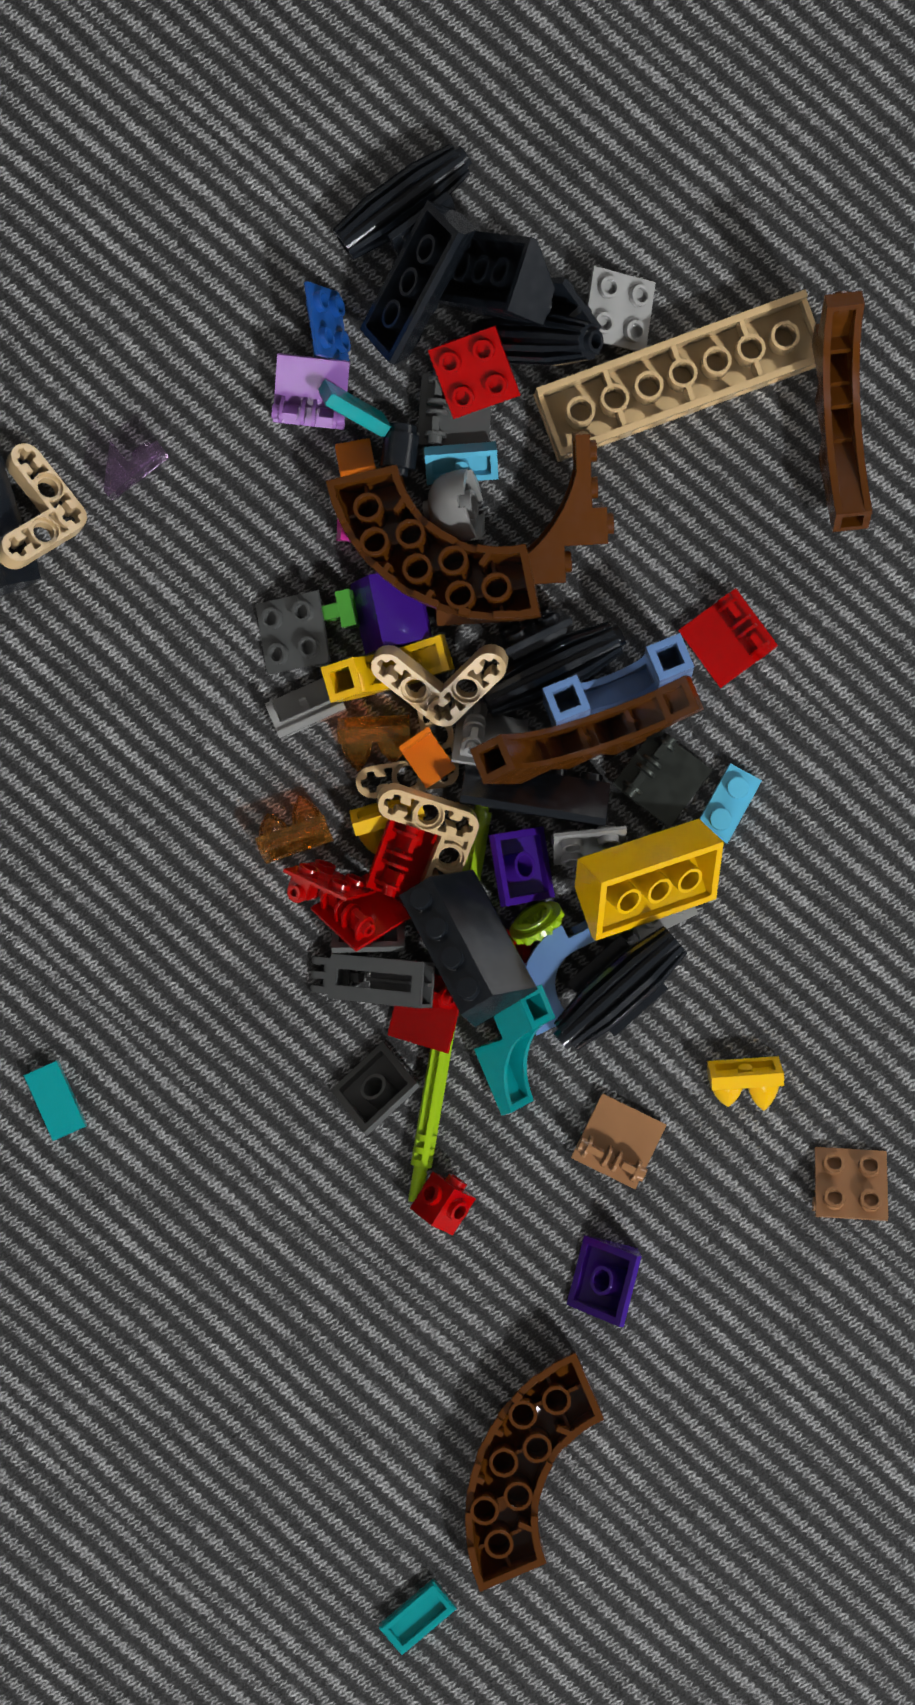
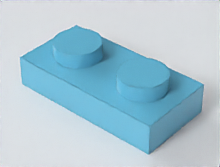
[424,441,499,485]
[699,763,762,844]

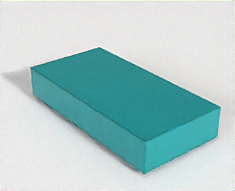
[318,379,391,437]
[24,1060,87,1141]
[379,1578,457,1655]

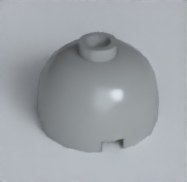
[423,468,485,542]

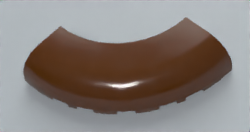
[326,465,541,621]
[465,1351,604,1592]

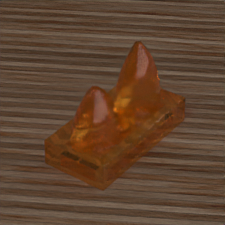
[337,715,410,771]
[255,795,334,864]

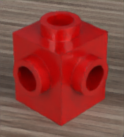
[410,1172,476,1235]

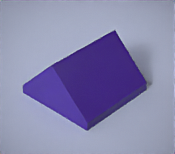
[350,574,432,655]
[488,826,555,907]
[566,1235,642,1327]

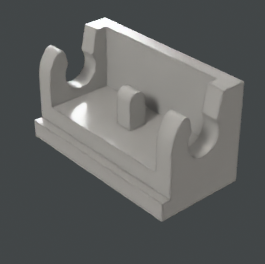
[265,678,347,740]

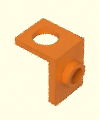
[335,438,376,477]
[398,726,456,788]

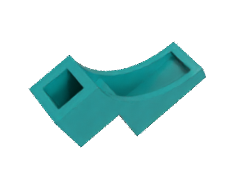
[474,984,556,1116]

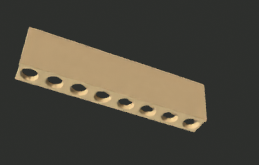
[533,289,816,462]

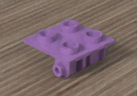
[271,353,350,430]

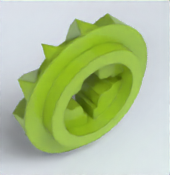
[509,901,565,946]

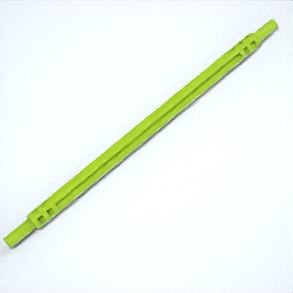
[408,805,492,1202]

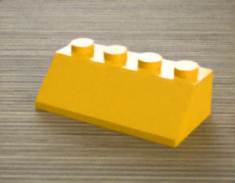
[575,819,724,941]

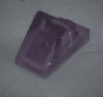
[104,440,169,501]

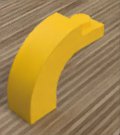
[321,634,455,703]

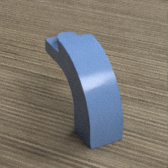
[525,920,595,1036]

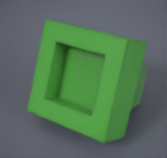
[322,589,360,629]

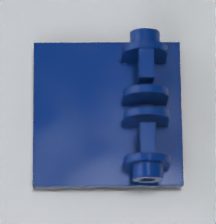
[304,281,351,361]

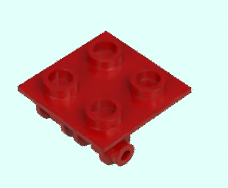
[428,326,521,419]
[678,588,778,688]
[364,819,438,898]
[283,859,376,903]
[311,873,411,952]
[387,974,459,1054]

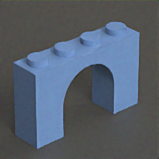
[542,633,694,727]

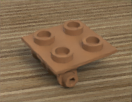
[571,1093,667,1189]
[812,1147,888,1221]

